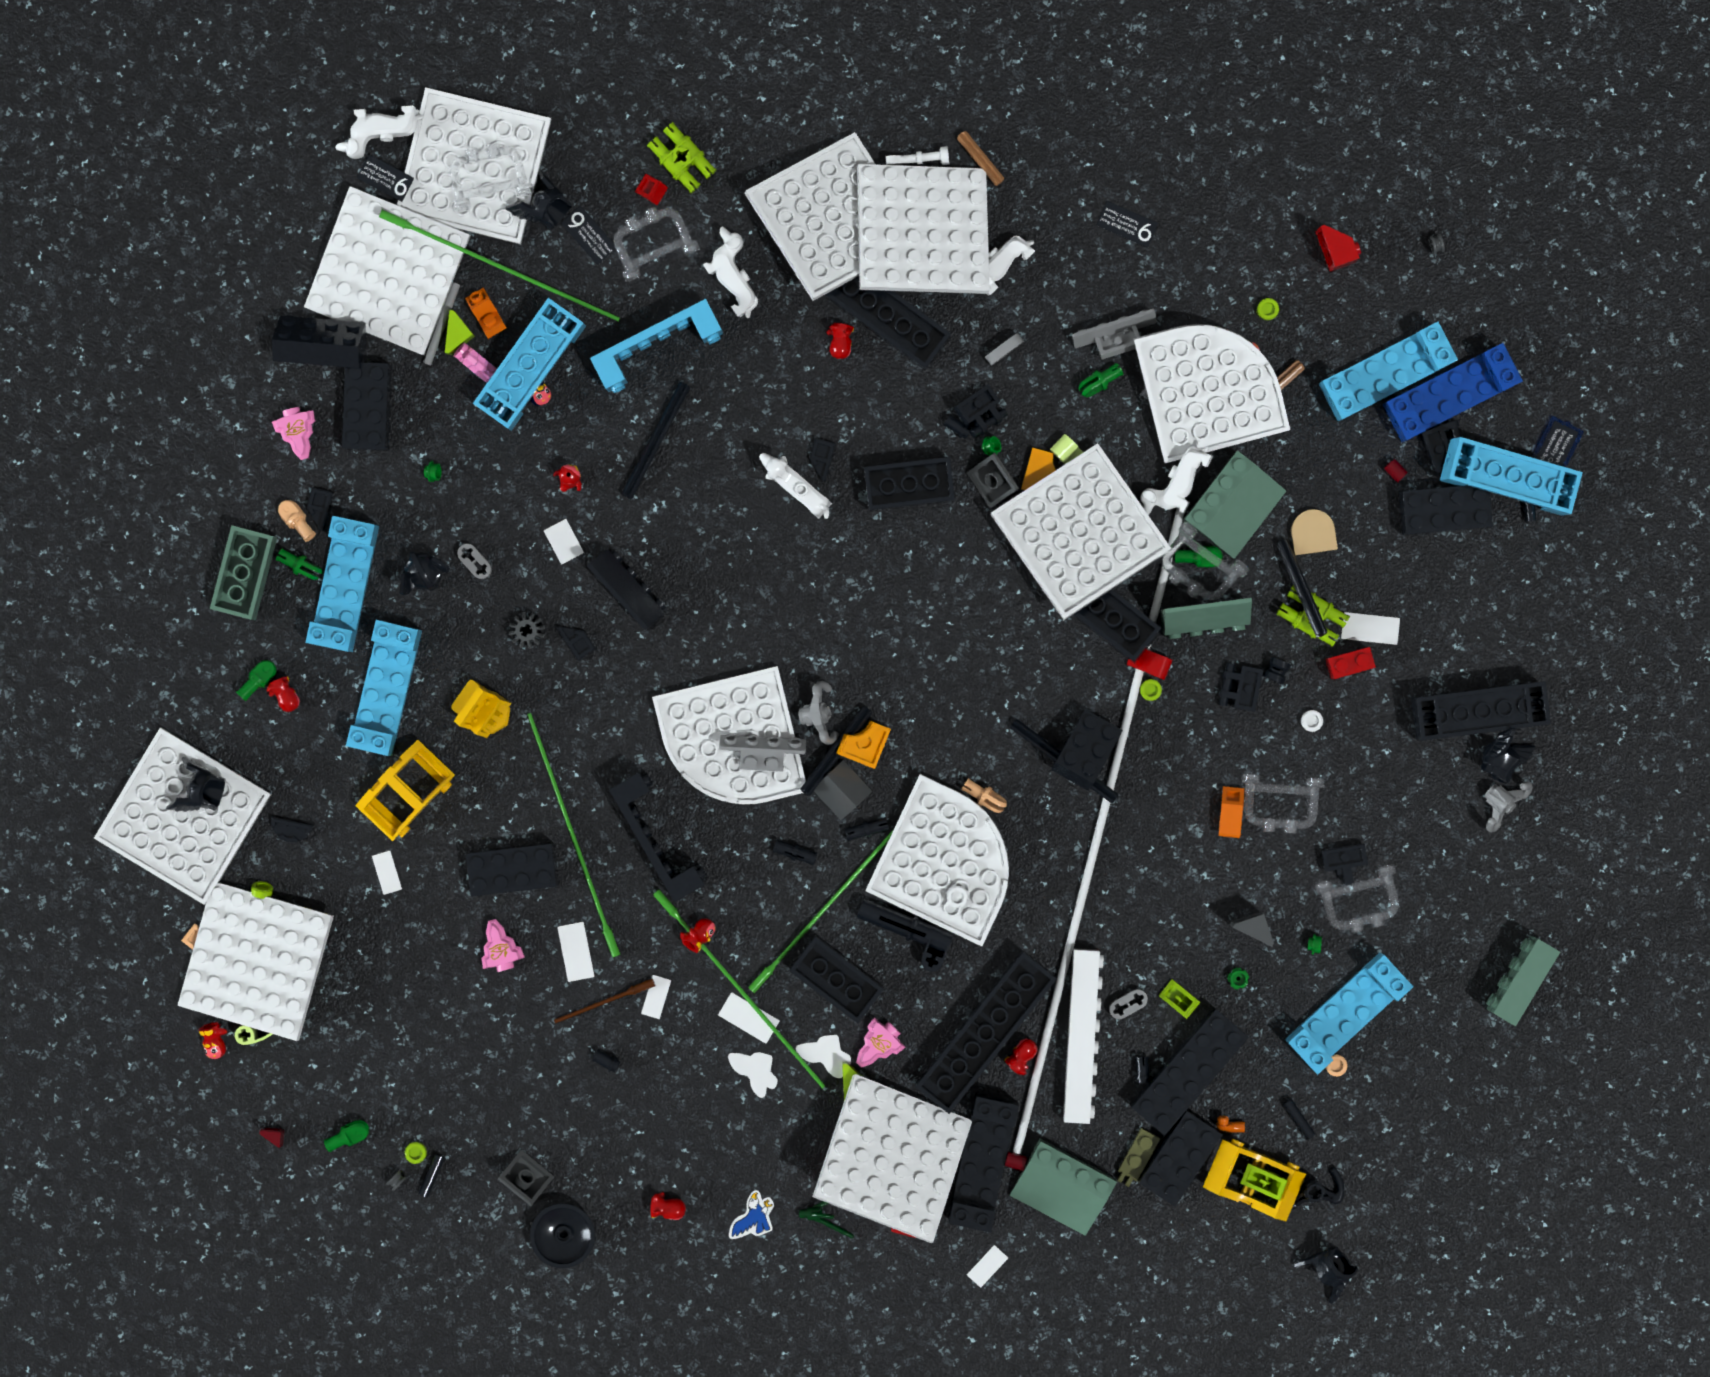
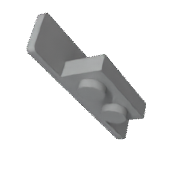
[1072,309,1157,359]
[719,734,806,772]

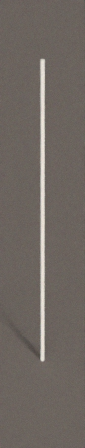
[1013,507,1184,1154]

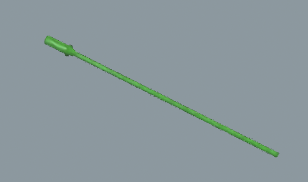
[379,209,620,321]
[527,713,620,957]
[748,829,894,993]
[653,889,825,1089]

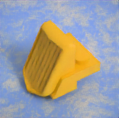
[451,680,511,738]

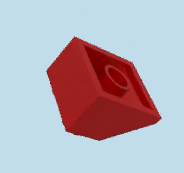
[1315,225,1361,272]

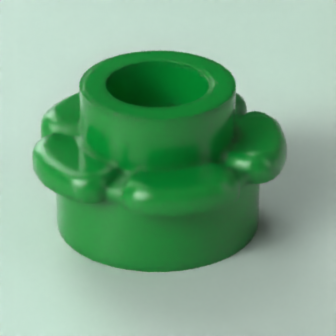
[982,436,1002,456]
[424,461,442,482]
[1308,934,1322,955]
[1228,968,1249,989]

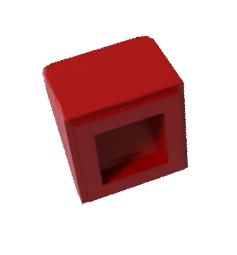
[635,174,668,205]

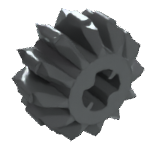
[509,612,546,649]

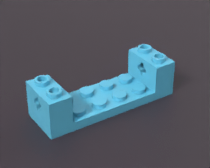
[473,298,586,431]
[590,299,723,393]
[1319,322,1458,422]
[1439,437,1583,516]
[305,516,379,652]
[346,620,422,756]
[1285,952,1413,1075]

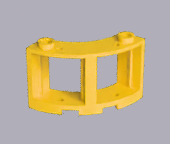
[355,740,455,841]
[1203,1139,1306,1221]

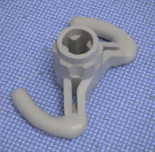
[799,681,839,745]
[1484,781,1533,833]

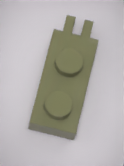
[1117,1128,1160,1187]

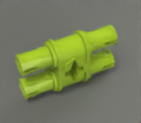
[647,122,717,193]
[1276,585,1350,647]

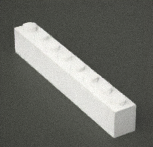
[1063,948,1104,1124]

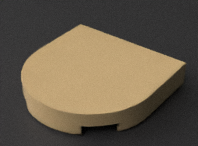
[1291,510,1338,555]

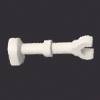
[886,146,950,165]

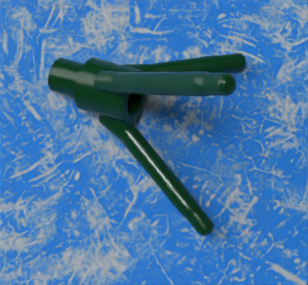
[799,1201,854,1238]

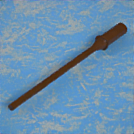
[554,978,656,1024]

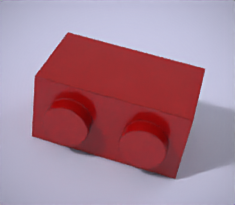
[1325,647,1376,679]

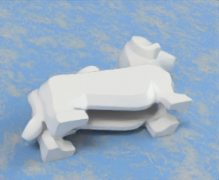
[336,106,424,159]
[703,226,758,318]
[987,235,1035,296]
[1140,446,1213,515]
[759,453,832,519]

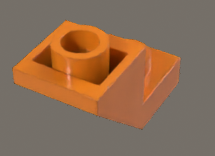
[465,287,506,339]
[1219,786,1244,838]

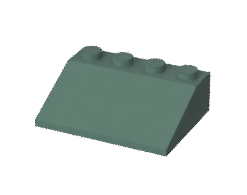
[1183,450,1286,559]
[1160,598,1252,639]
[1009,1138,1117,1236]

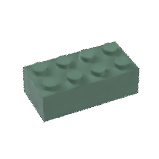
[210,525,278,620]
[1486,936,1560,1027]

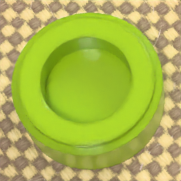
[1257,298,1279,321]
[1140,679,1162,701]
[251,881,273,899]
[405,1141,427,1164]

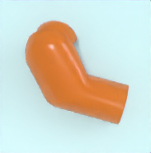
[1216,1115,1245,1133]

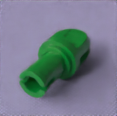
[1079,363,1124,398]
[1175,546,1223,568]
[276,548,322,580]
[236,660,277,701]
[324,1120,369,1152]

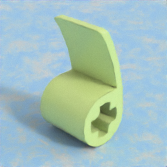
[1050,434,1084,464]
[235,1025,273,1045]

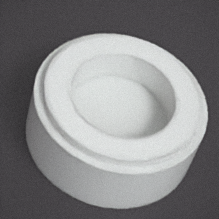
[1301,710,1323,732]
[947,886,969,908]

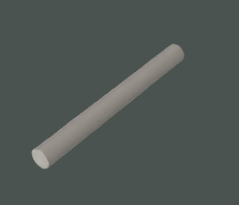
[423,282,460,366]

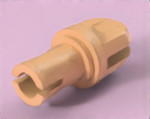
[278,500,316,542]
[962,778,1007,813]

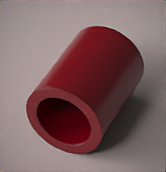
[1384,458,1408,483]
[1004,1151,1027,1171]

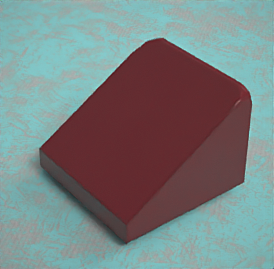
[259,1127,284,1148]

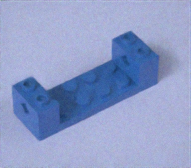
[1382,343,1523,442]

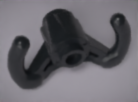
[1283,1167,1345,1210]

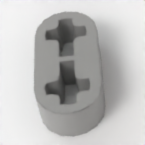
[985,333,1024,366]
[457,544,492,579]
[1109,989,1148,1019]

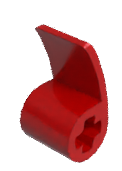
[1127,650,1173,680]

